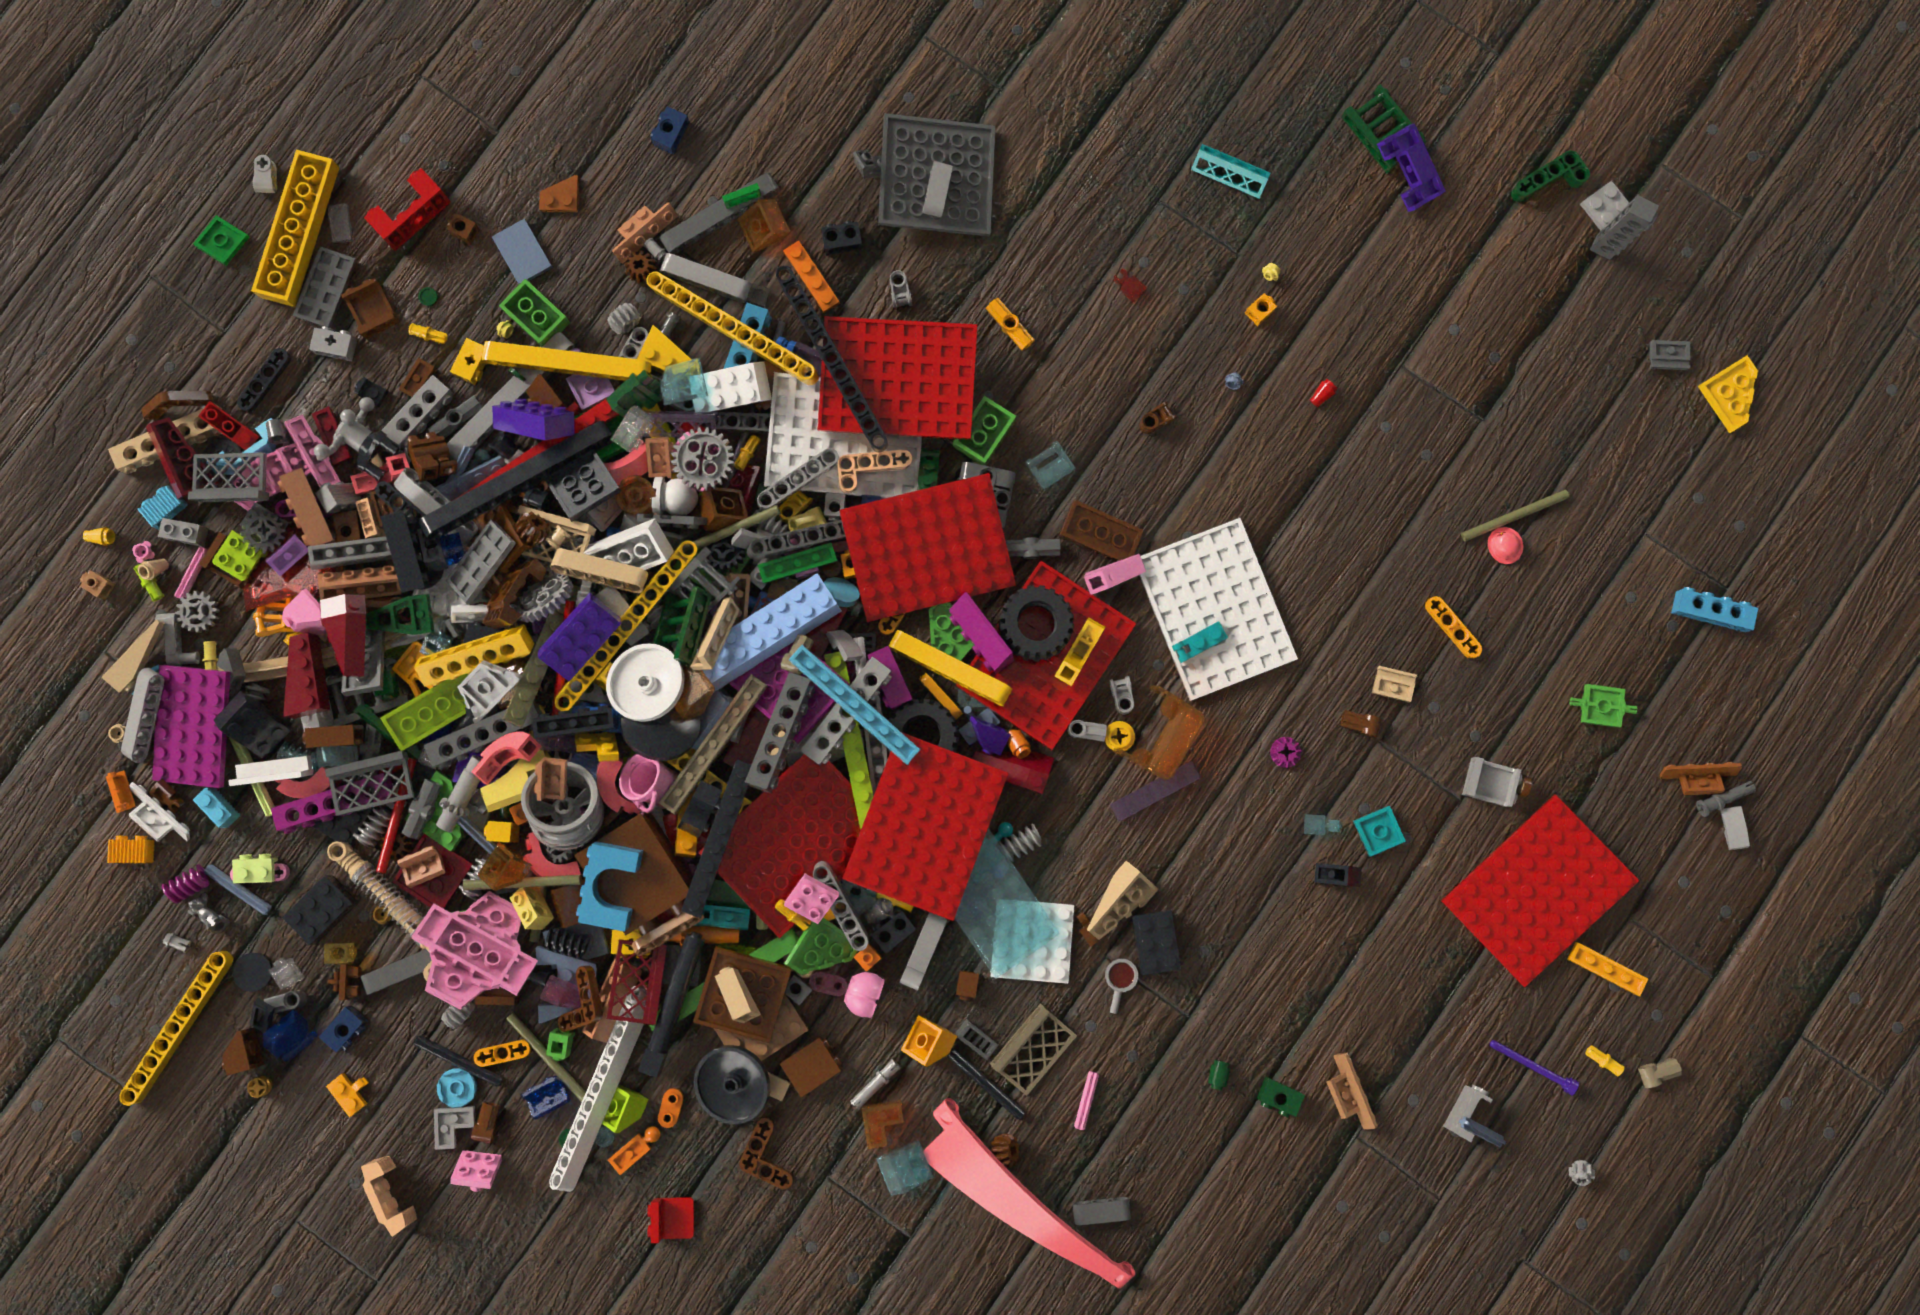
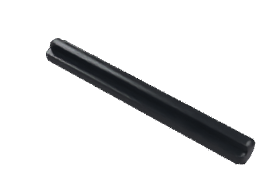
[413,1035,504,1087]
[947,1048,1025,1120]

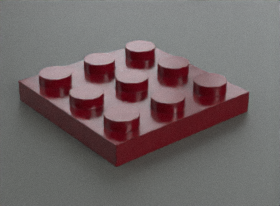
[392,833,475,909]

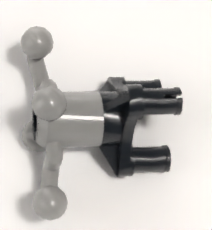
[314,397,404,481]

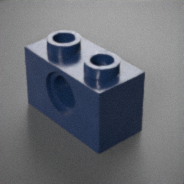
[650,106,690,155]
[319,1005,369,1053]

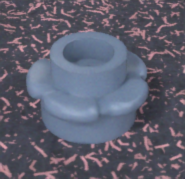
[1225,373,1244,390]

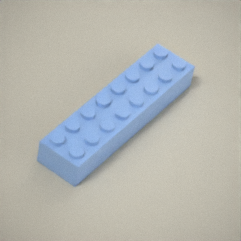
[693,573,841,695]

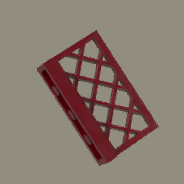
[606,939,667,1026]

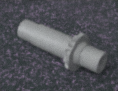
[436,755,482,832]

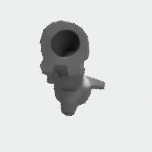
[188,893,230,934]

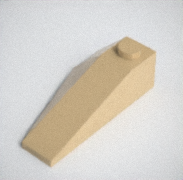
[101,620,165,693]
[1087,861,1158,940]

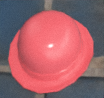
[1488,527,1523,565]

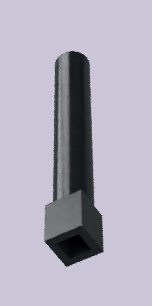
[638,931,705,1078]

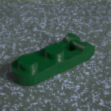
[918,448,940,490]

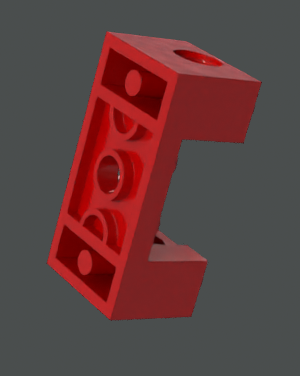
[364,168,451,251]

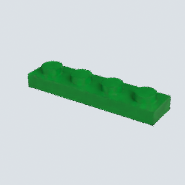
[757,543,837,584]

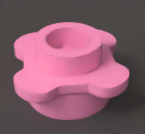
[132,541,155,563]

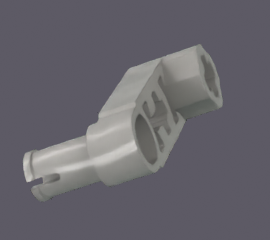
[155,613,200,666]

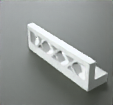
[229,755,313,786]

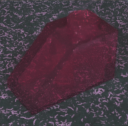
[540,975,581,1009]

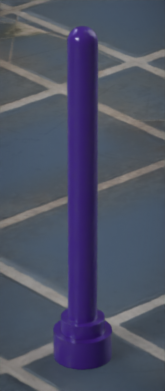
[1490,1040,1579,1096]

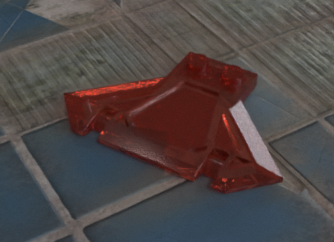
[243,523,336,611]

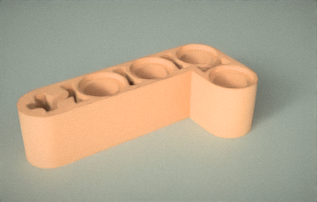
[837,450,912,494]

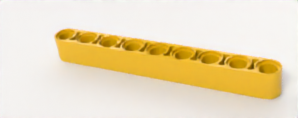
[482,341,652,381]
[120,951,233,1106]

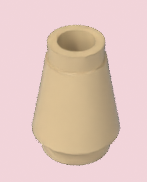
[138,559,169,580]

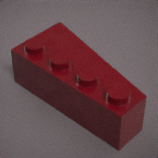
[146,417,219,499]
[283,632,331,719]

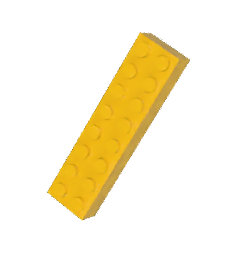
[251,150,340,307]

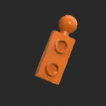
[608,1126,660,1175]

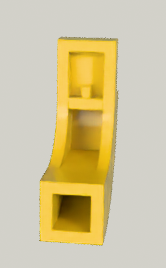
[1055,618,1105,686]

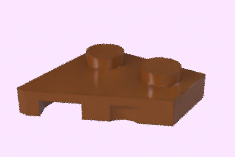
[539,175,579,212]

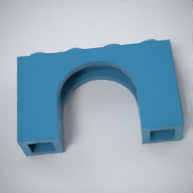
[576,841,643,932]

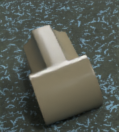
[781,634,814,675]
[1638,1058,1682,1088]

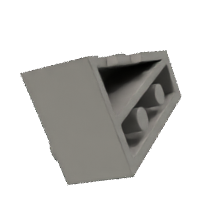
[595,586,653,647]

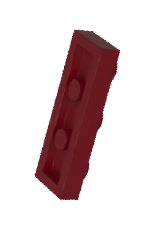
[312,406,353,466]

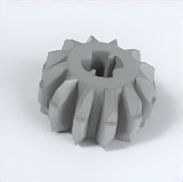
[607,303,641,335]
[441,1002,475,1029]

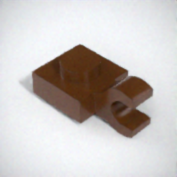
[1076,912,1106,947]

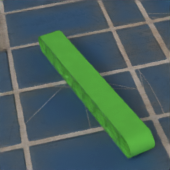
[649,928,799,1031]

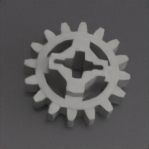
[175,591,220,633]

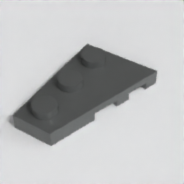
[637,514,707,529]

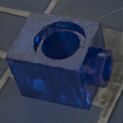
[440,532,465,566]

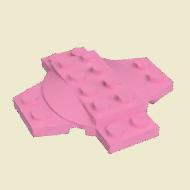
[412,891,538,1010]

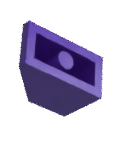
[970,716,1010,755]

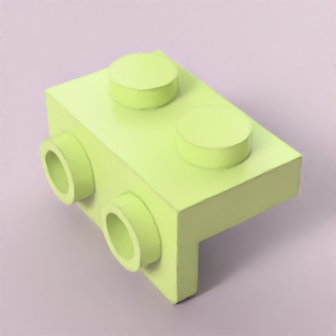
[232,854,278,883]

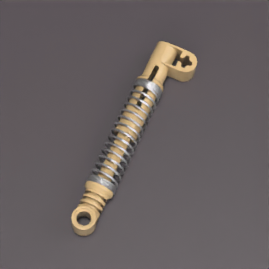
[327,841,432,981]

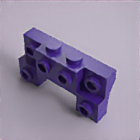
[1377,123,1446,212]

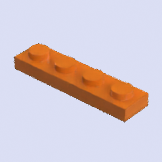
[783,241,840,313]

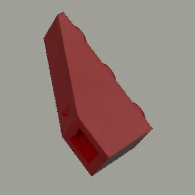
[198,401,262,450]

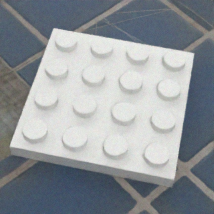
[990,898,1074,983]

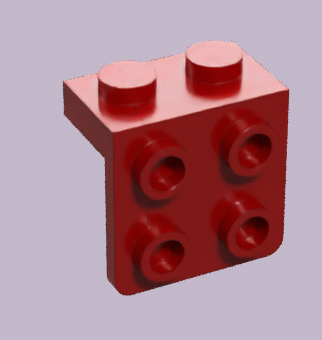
[647,1197,694,1243]

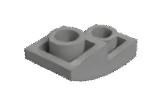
[731,528,774,550]
[826,630,864,662]
[1720,806,1750,850]

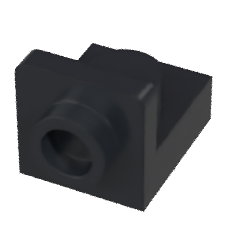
[354,377,389,407]

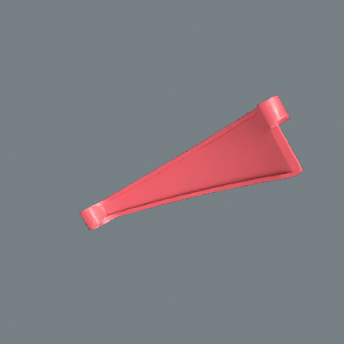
[921,1098,1135,1288]

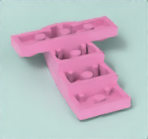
[237,414,341,503]

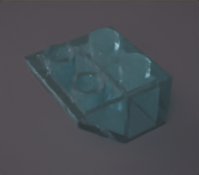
[876,1140,933,1196]

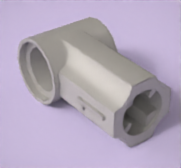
[1067,720,1107,742]

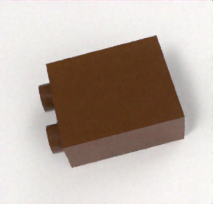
[575,812,693,937]

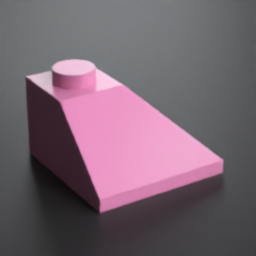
[282,588,327,636]

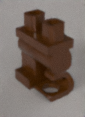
[408,432,458,482]

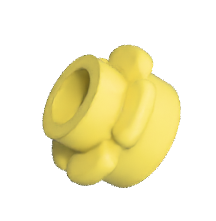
[1262,263,1280,281]
[497,320,514,339]

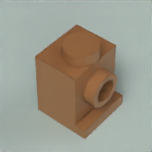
[80,570,116,600]

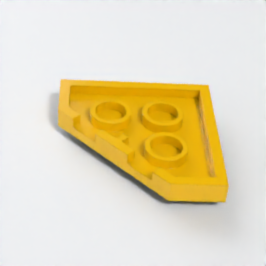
[1698,355,1758,433]

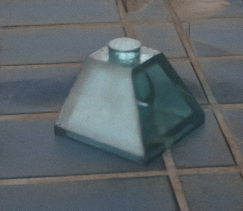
[660,358,708,405]

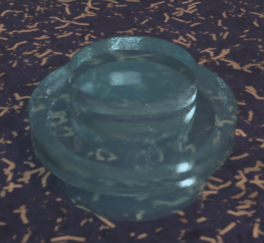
[595,1127,614,1147]

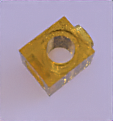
[324,942,357,964]

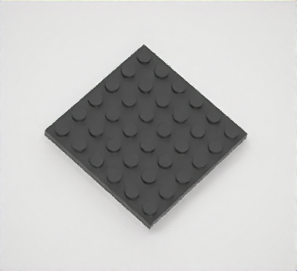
[878,113,995,237]

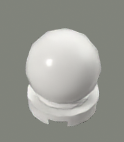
[652,477,698,516]

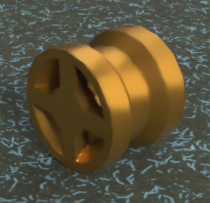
[247,1076,272,1098]

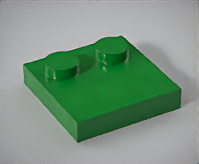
[193,215,249,266]

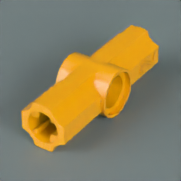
[986,298,1035,351]

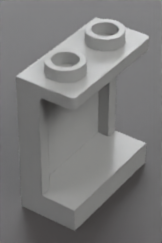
[1462,757,1522,807]
[1443,1085,1493,1142]

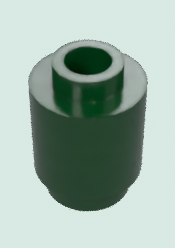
[1208,1060,1231,1090]

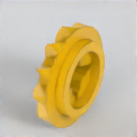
[1105,721,1135,752]

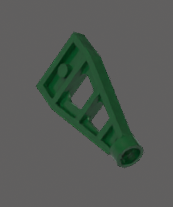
[366,594,435,635]

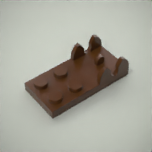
[1059,500,1144,561]
[472,503,536,573]

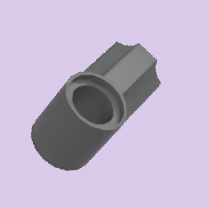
[266,419,294,446]
[264,990,308,1014]

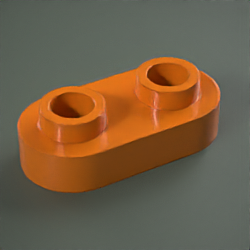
[658,1088,684,1128]

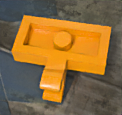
[326,1073,369,1117]

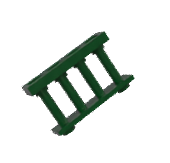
[1342,84,1427,174]
[653,586,712,667]

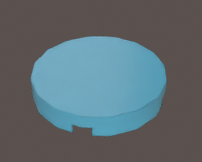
[824,577,860,607]
[437,1068,477,1108]

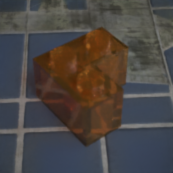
[862,1100,905,1149]

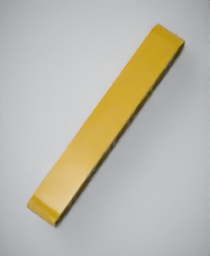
[888,630,1012,706]

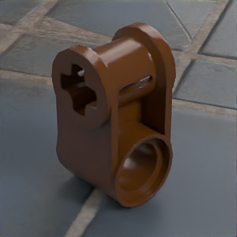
[1139,401,1177,434]

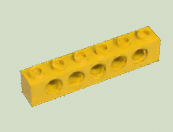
[414,624,534,687]

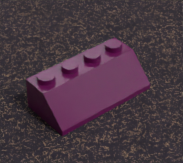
[949,592,1014,674]

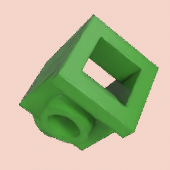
[546,1028,575,1061]

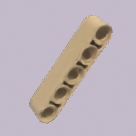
[550,548,648,593]

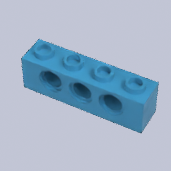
[723,303,772,369]
[1671,587,1758,632]

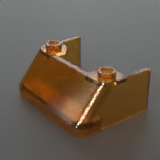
[1112,685,1205,780]

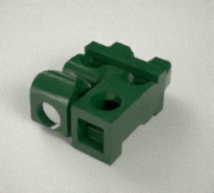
[606,369,665,425]

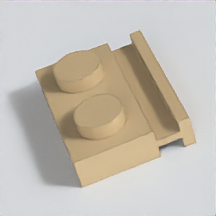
[1372,666,1417,702]

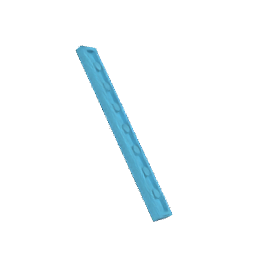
[789,645,921,765]

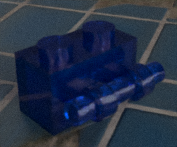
[263,1009,318,1062]

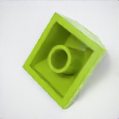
[602,1084,649,1134]

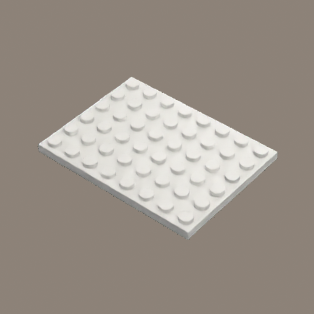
[764,372,922,499]
[1140,518,1298,701]

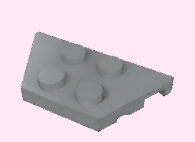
[458,660,523,723]

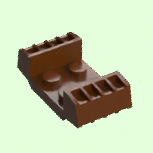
[483,558,547,629]

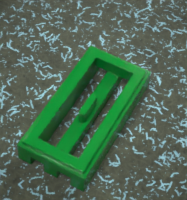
[722,183,762,209]

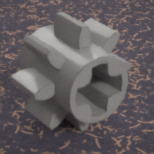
[1569,1160,1595,1186]

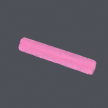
[175,546,208,599]
[1074,1071,1099,1130]

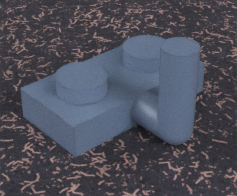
[958,706,1000,746]

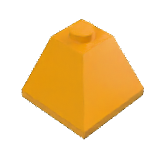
[901,1015,957,1067]

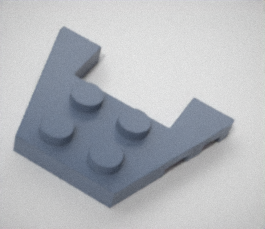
[536,946,598,1023]

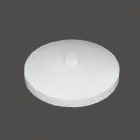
[606,644,684,722]

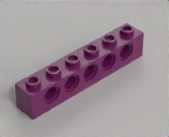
[271,773,395,834]

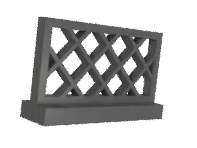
[188,452,269,502]
[325,751,414,816]

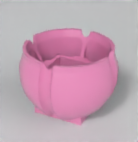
[844,972,884,1018]

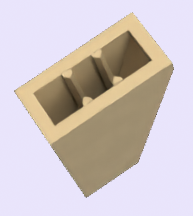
[715,967,761,1023]

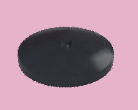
[620,693,701,761]
[694,1045,770,1124]

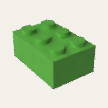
[499,279,570,347]
[953,396,1016,466]

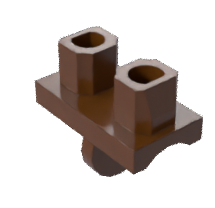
[328,963,362,1000]

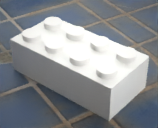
[688,362,772,414]
[583,518,674,586]

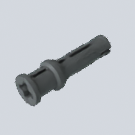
[1696,781,1756,817]

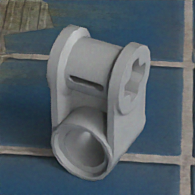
[253,155,277,193]
[890,270,912,309]
[1109,676,1134,715]

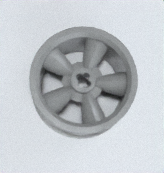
[521,762,605,850]

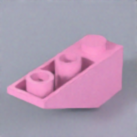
[1084,554,1146,595]

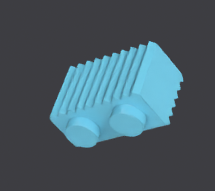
[138,485,188,530]
[193,788,240,828]

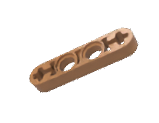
[632,913,704,955]

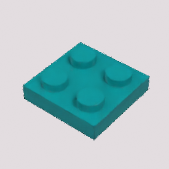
[1353,806,1406,857]

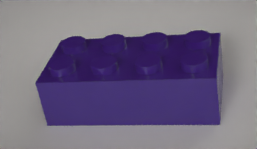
[492,399,575,440]
[538,593,621,681]

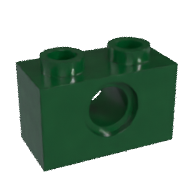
[1257,1077,1305,1118]

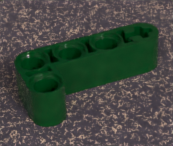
[1511,150,1590,202]

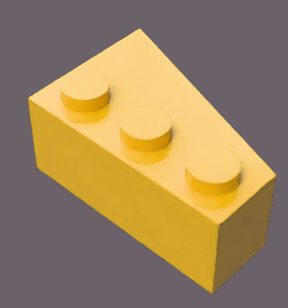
[637,325,700,386]

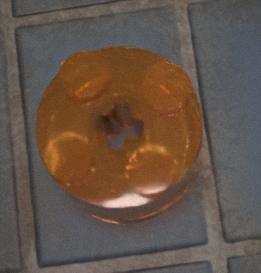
[615,475,656,515]

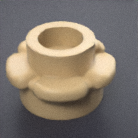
[108,724,126,743]

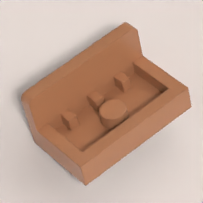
[645,437,675,478]
[534,757,567,801]
[397,846,446,888]

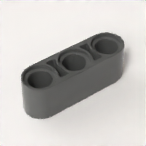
[1072,1197,1131,1225]

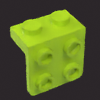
[212,530,272,581]

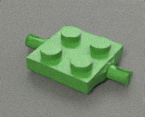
[1569,684,1637,728]

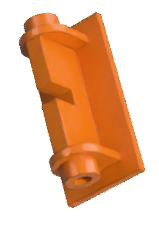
[106,770,136,813]

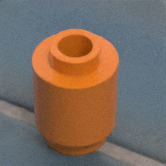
[1007,729,1031,759]

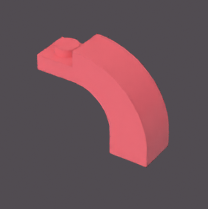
[603,442,648,486]
[350,453,410,496]
[472,732,542,785]
[596,757,641,815]
[274,767,342,799]
[524,832,581,877]

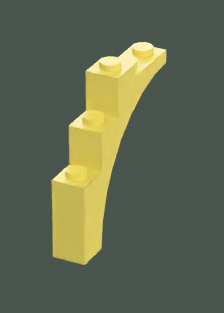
[480,694,567,813]

